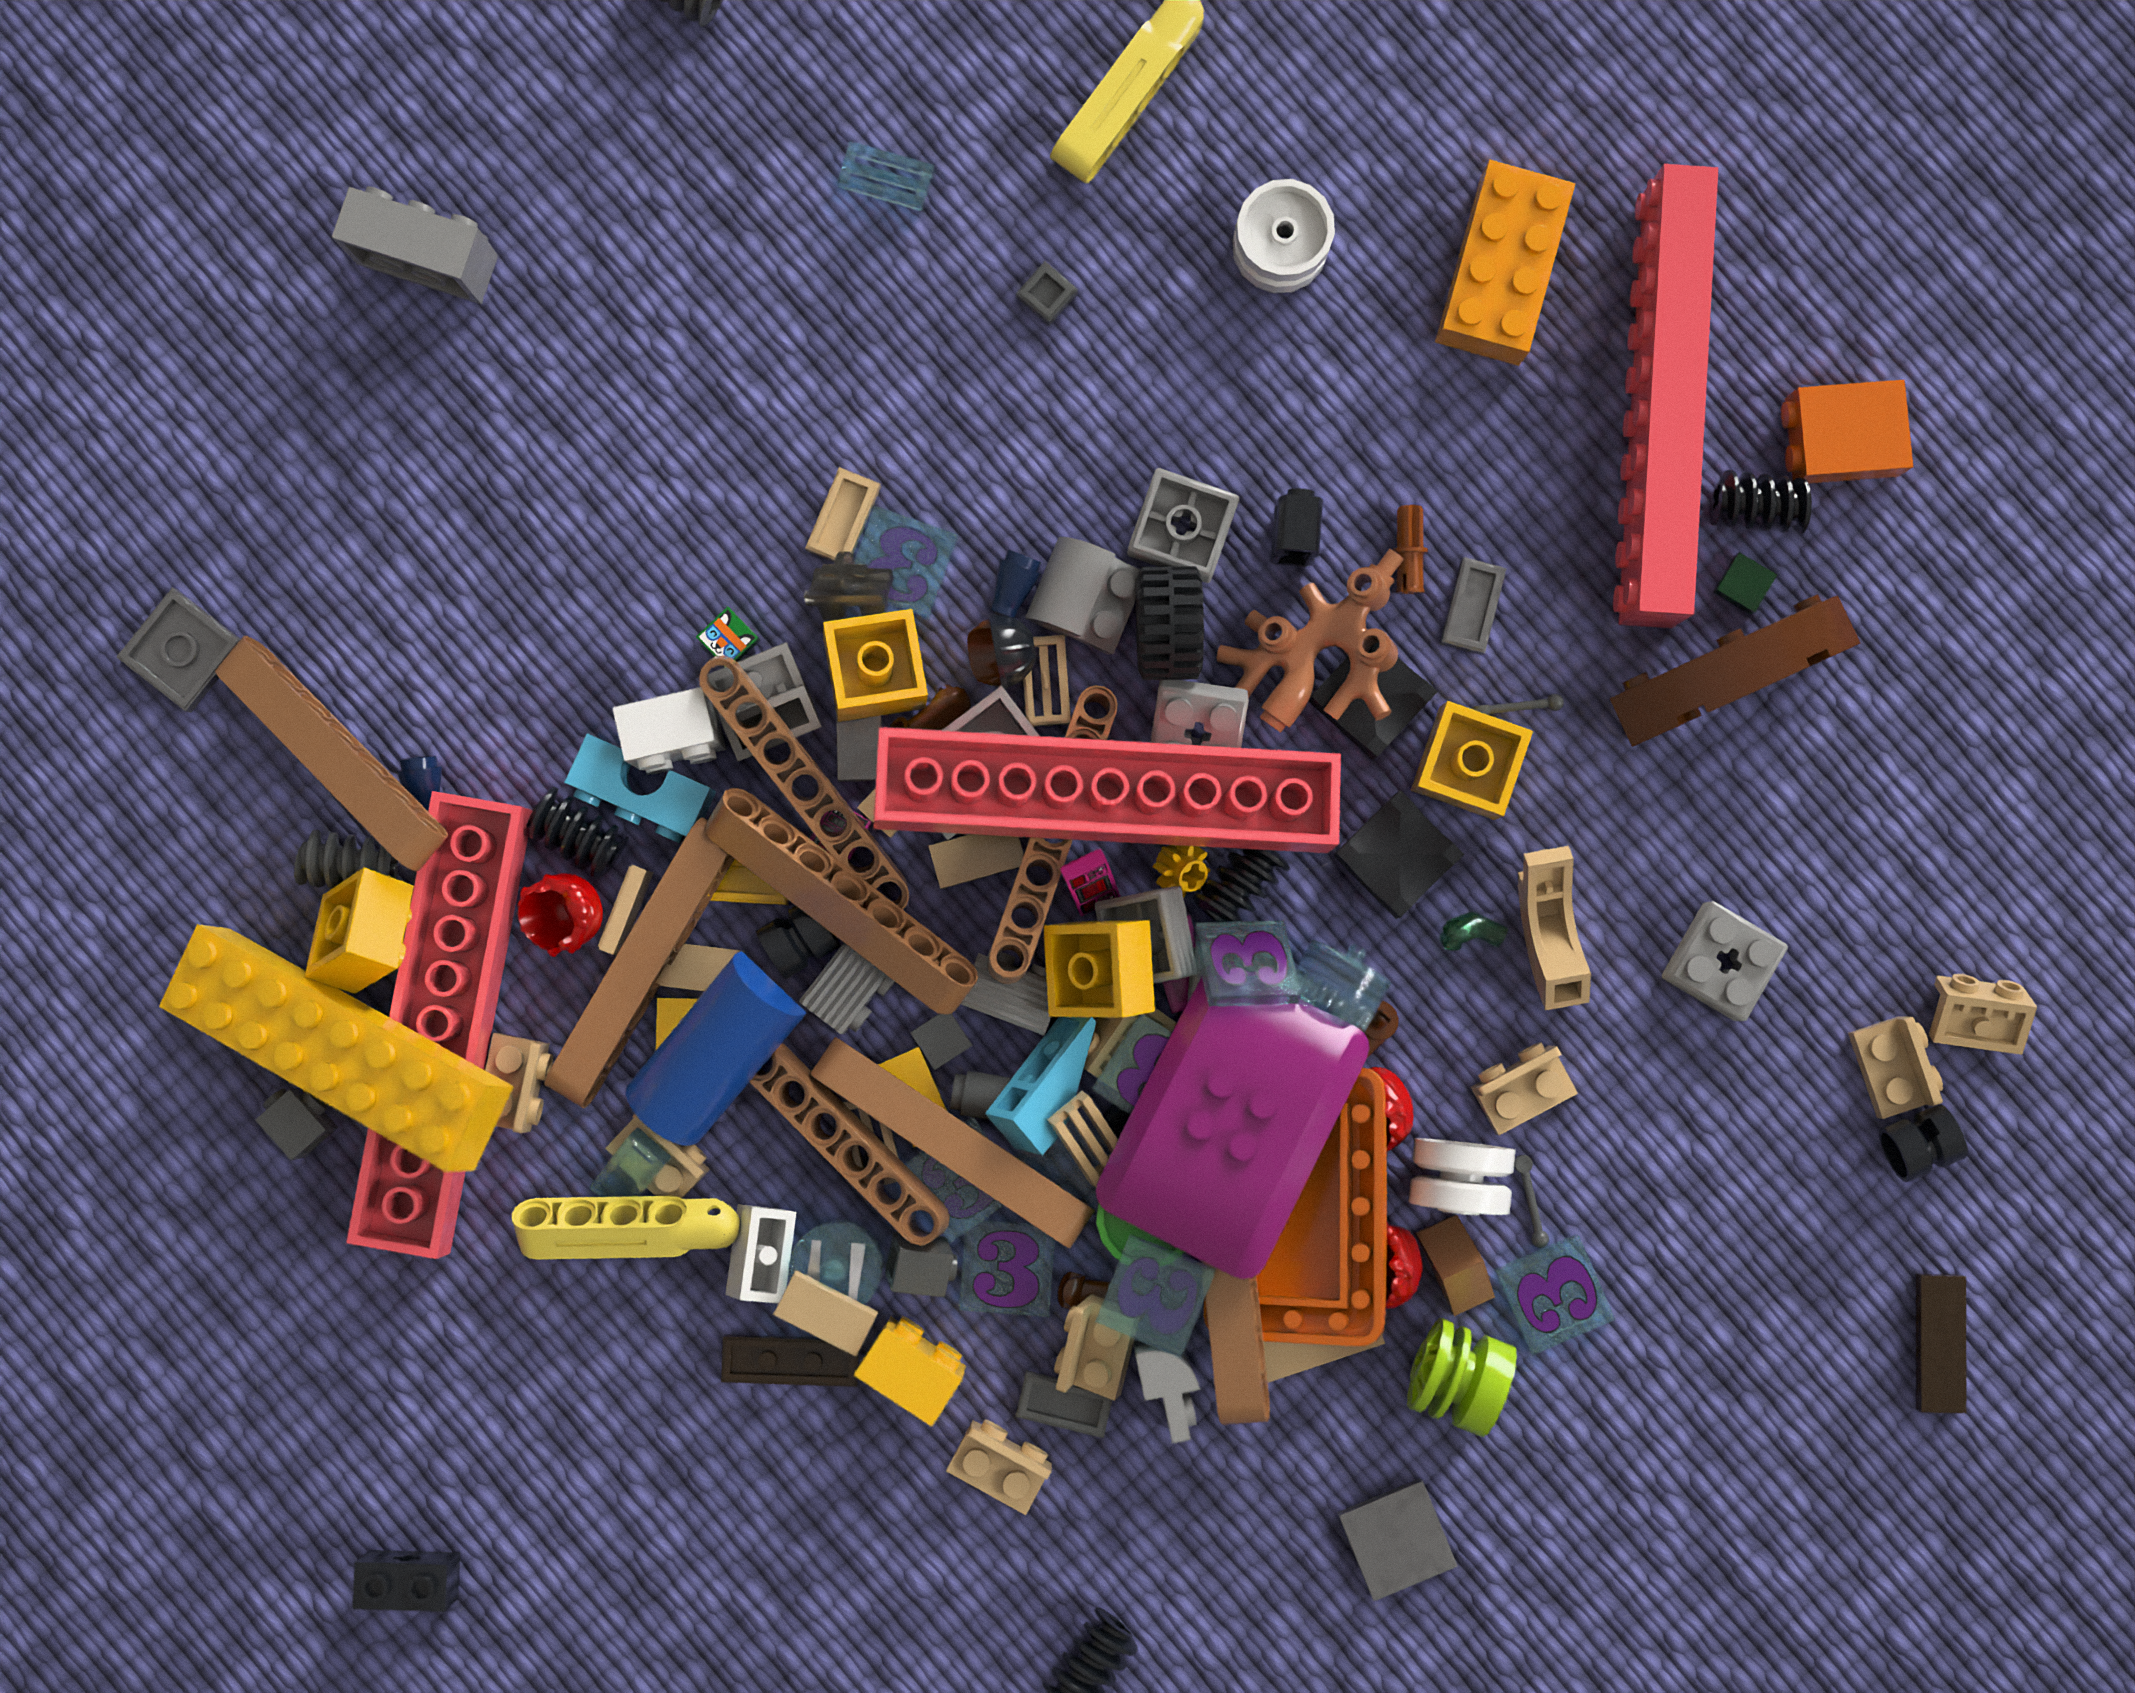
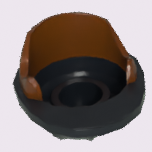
[967,613,1036,690]

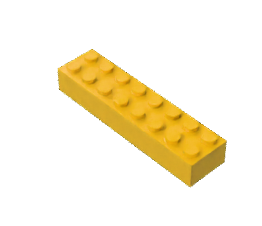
[159,924,514,1172]

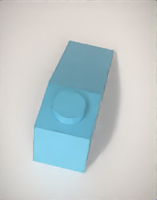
[985,1017,1096,1155]

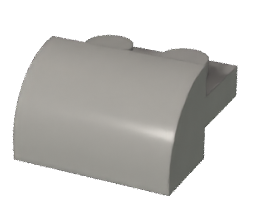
[1025,537,1140,655]
[708,642,822,761]
[1133,1339,1200,1443]

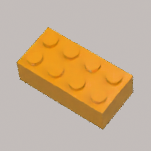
[1435,160,1576,366]

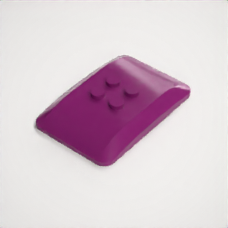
[1096,964,1369,1279]

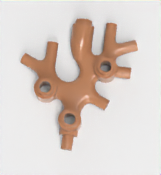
[1217,549,1404,733]

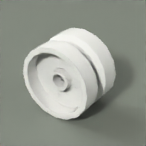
[1233,179,1335,293]
[1408,1138,1515,1215]

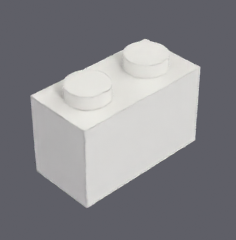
[725,1204,796,1304]

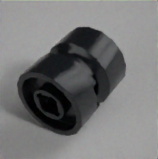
[756,906,840,980]
[1879,1104,1968,1183]

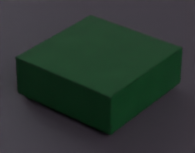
[1713,552,1777,615]

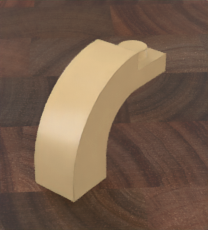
[1518,846,1591,1011]

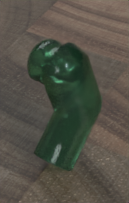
[1439,912,1508,951]

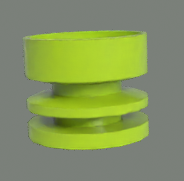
[1407,1317,1517,1437]

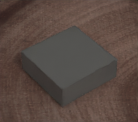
[1016,261,1078,326]
[910,1013,973,1070]

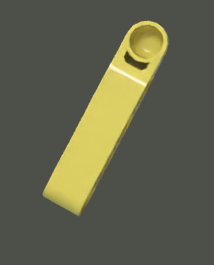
[1050,0,1204,184]
[512,1196,740,1260]

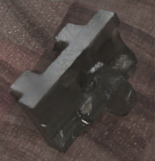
[803,551,894,620]

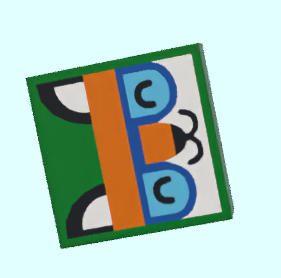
[696,606,760,667]

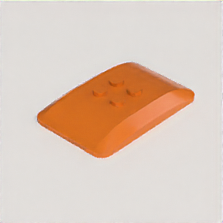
[1203,1067,1387,1347]

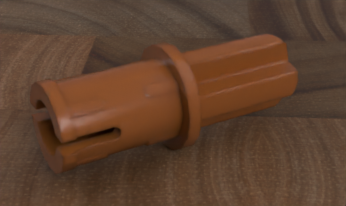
[1392,504,1428,594]

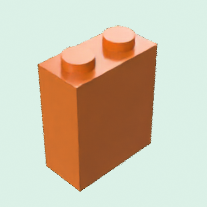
[1781,379,1913,483]

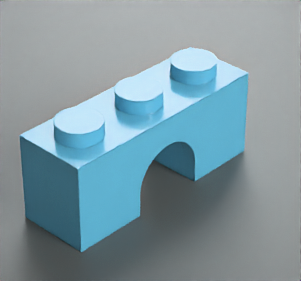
[564,734,716,843]

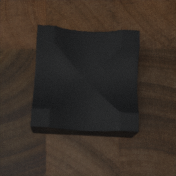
[1309,643,1438,760]
[1333,790,1464,919]

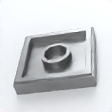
[116,587,241,713]
[1337,1478,1458,1601]

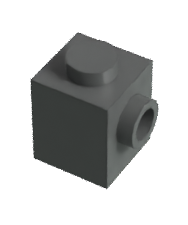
[256,1088,339,1161]
[885,1231,958,1297]

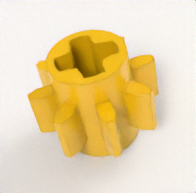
[1152,845,1211,898]

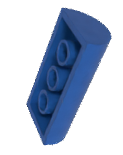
[625,951,807,1146]

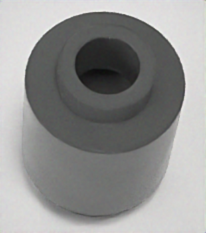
[950,1071,1010,1120]

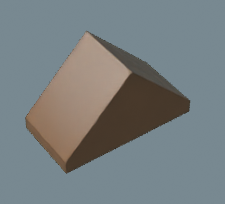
[1415,1214,1495,1316]

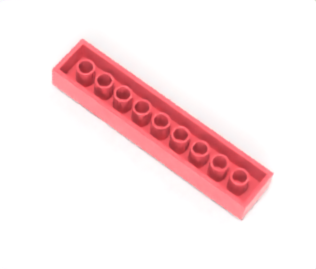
[1613,164,1718,628]
[873,727,1341,853]
[346,791,533,1259]

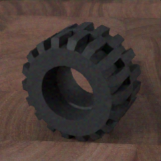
[1136,566,1204,680]

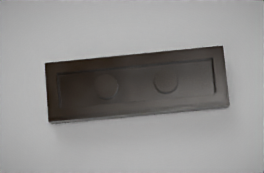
[1916,1274,1967,1413]
[721,1334,859,1387]

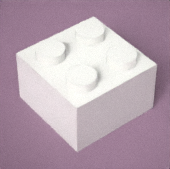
[613,687,726,775]

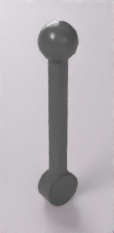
[1472,694,1564,715]
[1514,1155,1549,1248]

